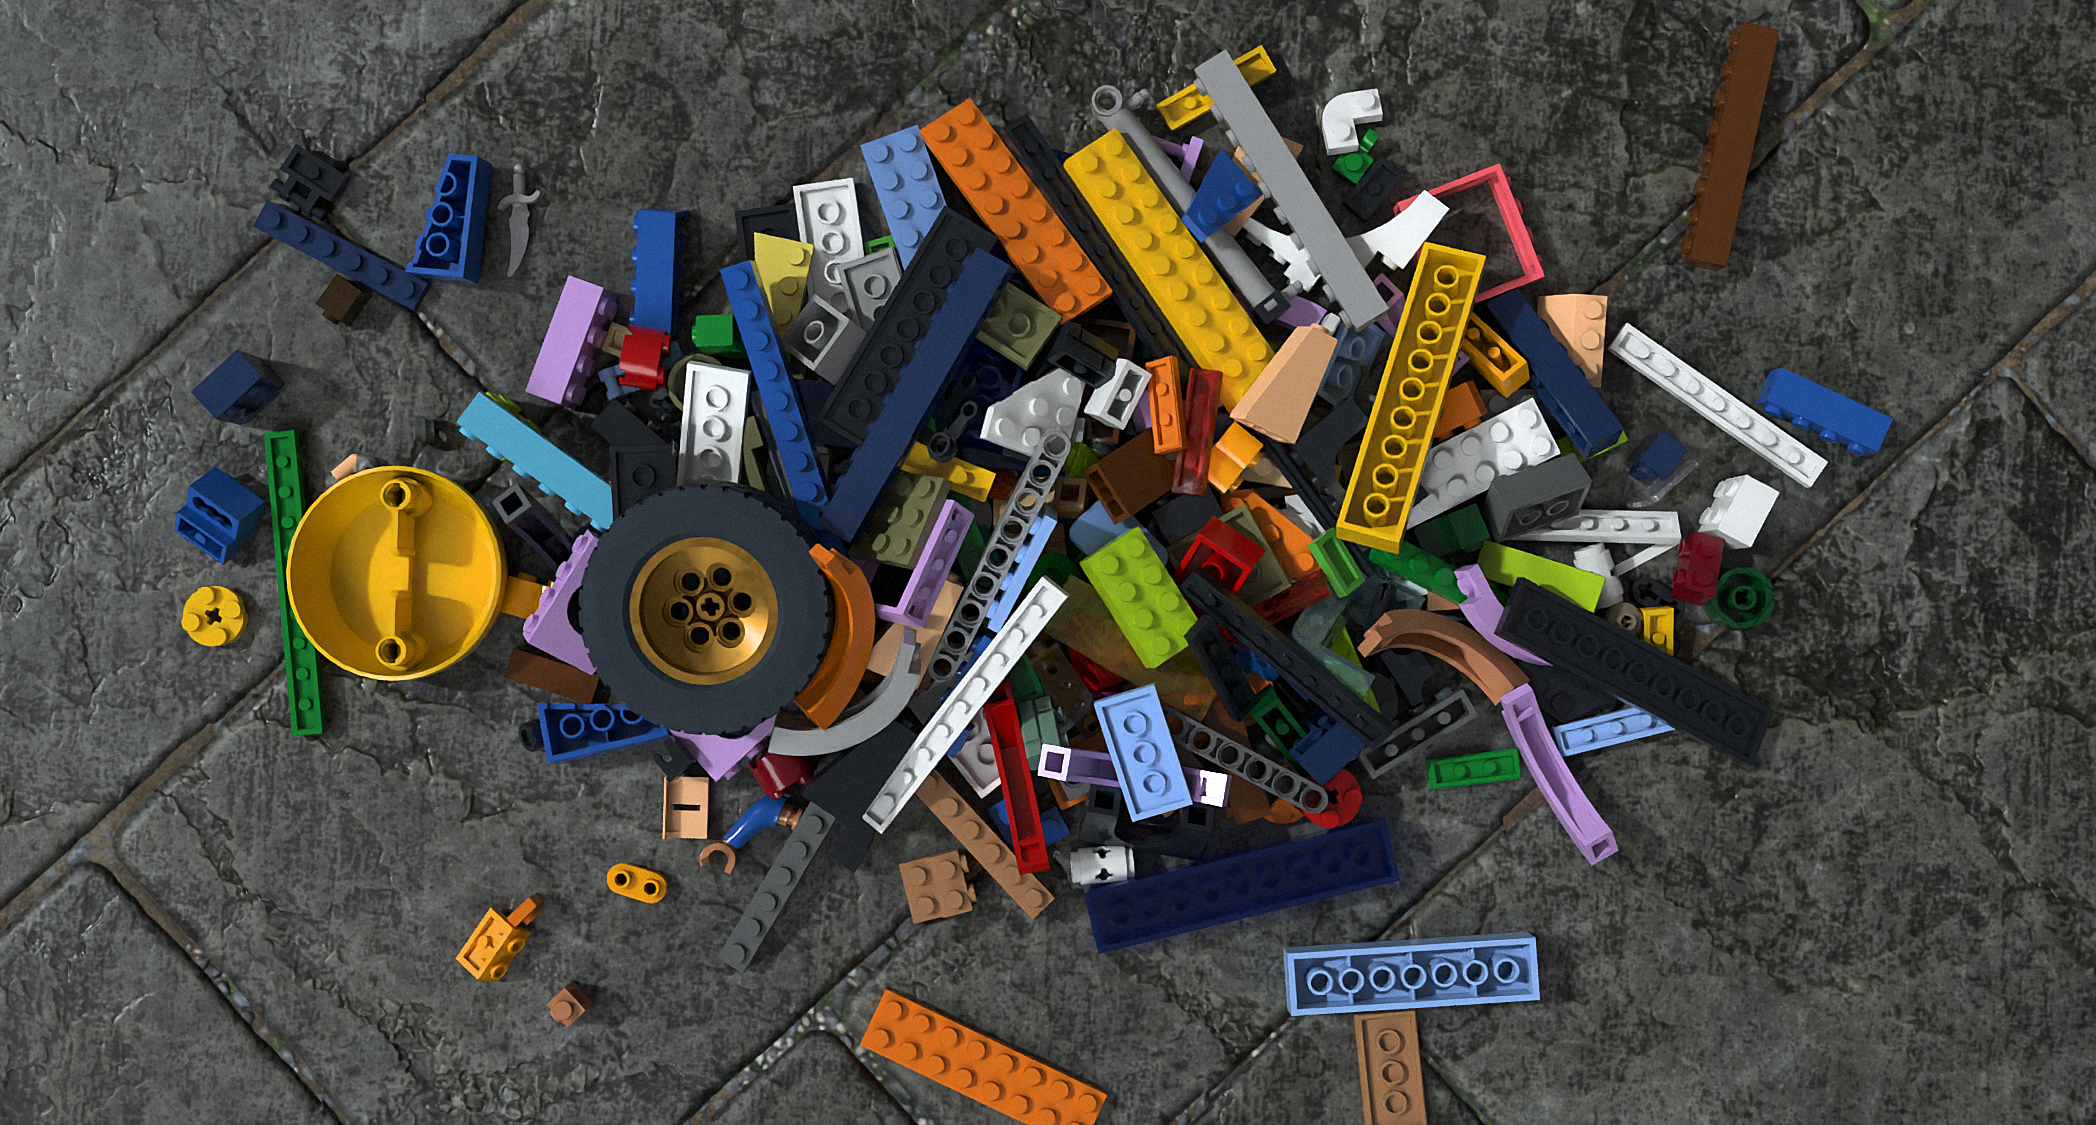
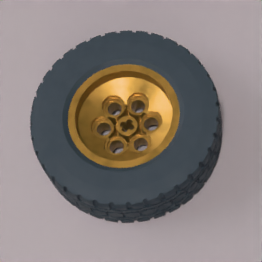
[579,481,835,735]

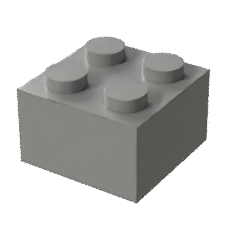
[781,294,867,385]

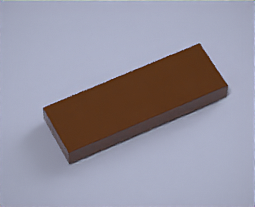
[504,648,601,704]

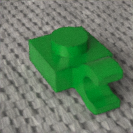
[1331,129,1380,186]

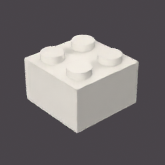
[1698,475,1780,549]

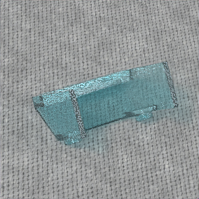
[1291,570,1426,700]

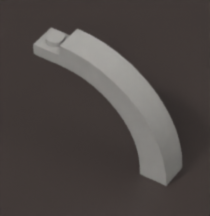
[768,627,922,756]

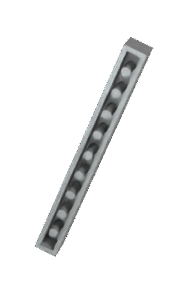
[1193,49,1389,333]

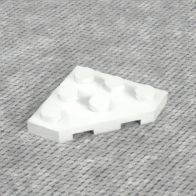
[980,367,1085,466]

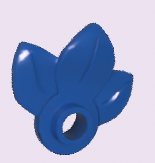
[1230,638,1280,681]

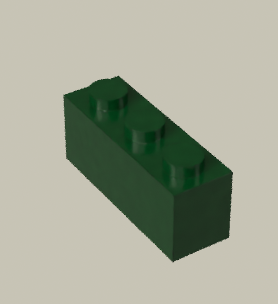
[1250,683,1310,779]

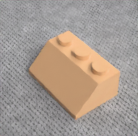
[1536,294,1607,388]

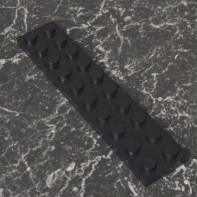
[1494,577,1774,766]

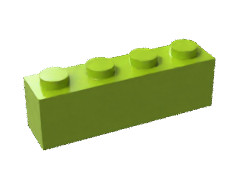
[1476,540,1606,615]

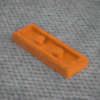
[1145,355,1188,455]

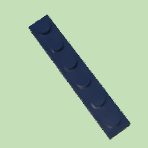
[253,200,431,312]

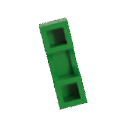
[692,314,750,365]

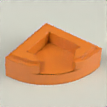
[1264,797,1304,824]

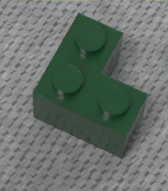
[1408,503,1490,561]

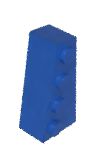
[405,153,492,284]
[630,207,688,336]
[536,703,673,765]

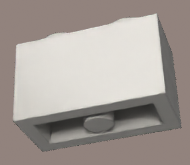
[1083,358,1152,430]

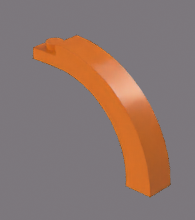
[794,543,875,732]

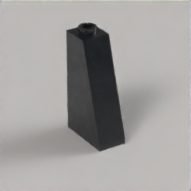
[799,715,918,830]

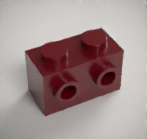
[1671,531,1725,606]

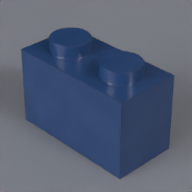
[1623,430,1688,483]

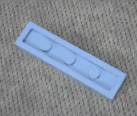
[1550,707,1675,757]

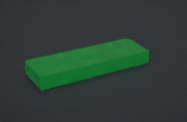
[1425,747,1522,790]

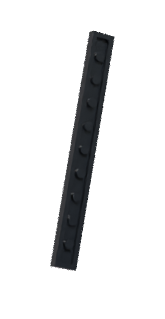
[1000,113,1202,386]

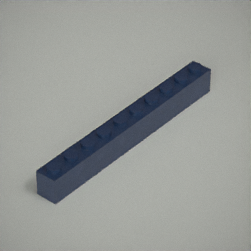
[818,247,1015,544]

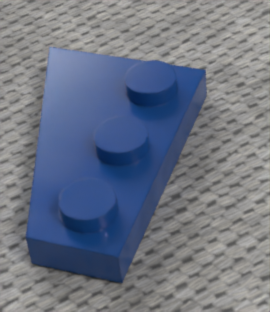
[1181,149,1263,243]

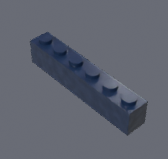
[1481,288,1624,459]

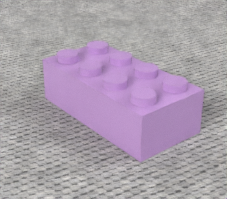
[525,275,618,411]

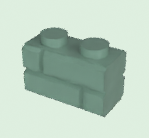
[1016,696,1069,771]

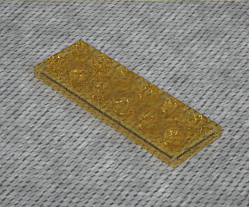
[1042,574,1216,722]

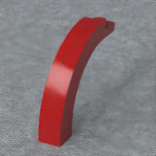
[983,679,1050,875]

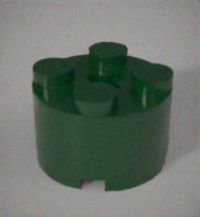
[1702,567,1774,629]

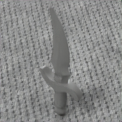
[498,164,542,278]

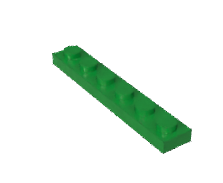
[1368,540,1510,608]

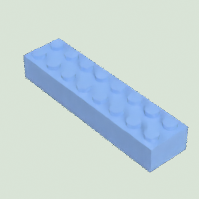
[1283,932,1540,1016]

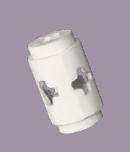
[1573,542,1624,610]
[1070,846,1135,885]

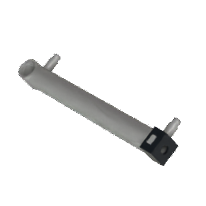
[1091,85,1303,329]

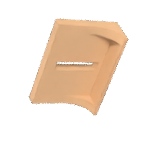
[663,776,710,839]

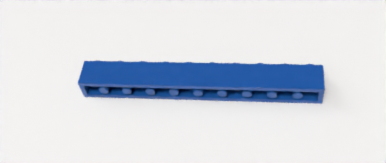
[720,260,850,559]

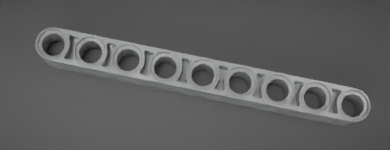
[928,427,1071,682]

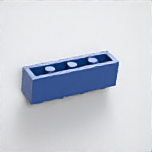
[1756,367,1893,456]

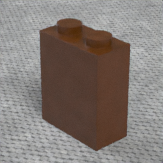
[1081,429,1182,525]

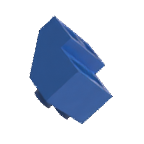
[174,467,265,565]

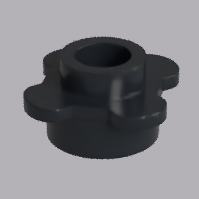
[652,396,683,423]

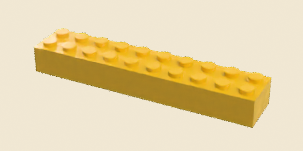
[1063,128,1275,423]
[1336,242,1486,555]

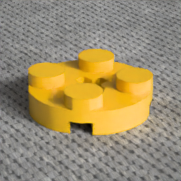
[181,586,248,646]

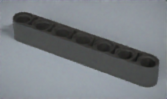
[1161,703,1328,814]

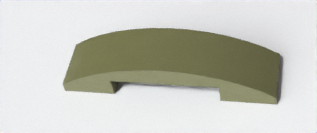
[743,416,771,495]

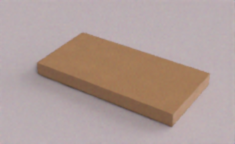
[1353,1008,1428,1125]

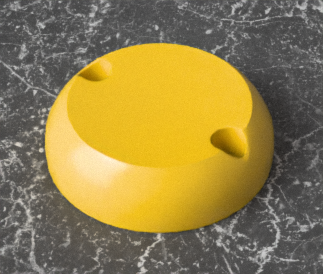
[286,466,508,681]

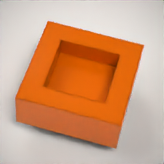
[506,893,545,927]

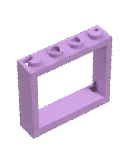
[849,499,975,629]

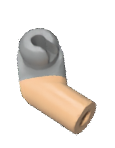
[331,454,378,481]

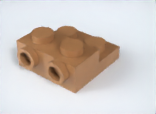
[899,848,977,924]

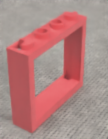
[1393,163,1545,306]

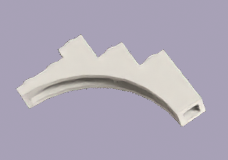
[1243,190,1450,293]

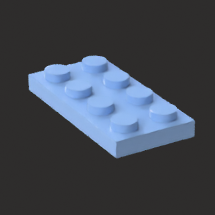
[985,506,1058,633]
[1094,683,1193,822]

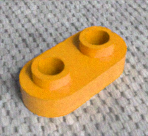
[607,862,669,903]

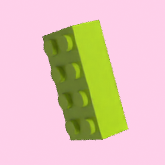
[1078,526,1198,668]

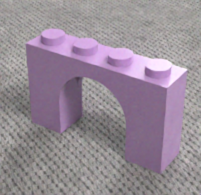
[523,529,601,675]
[670,700,803,781]

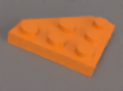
[1220,488,1324,578]

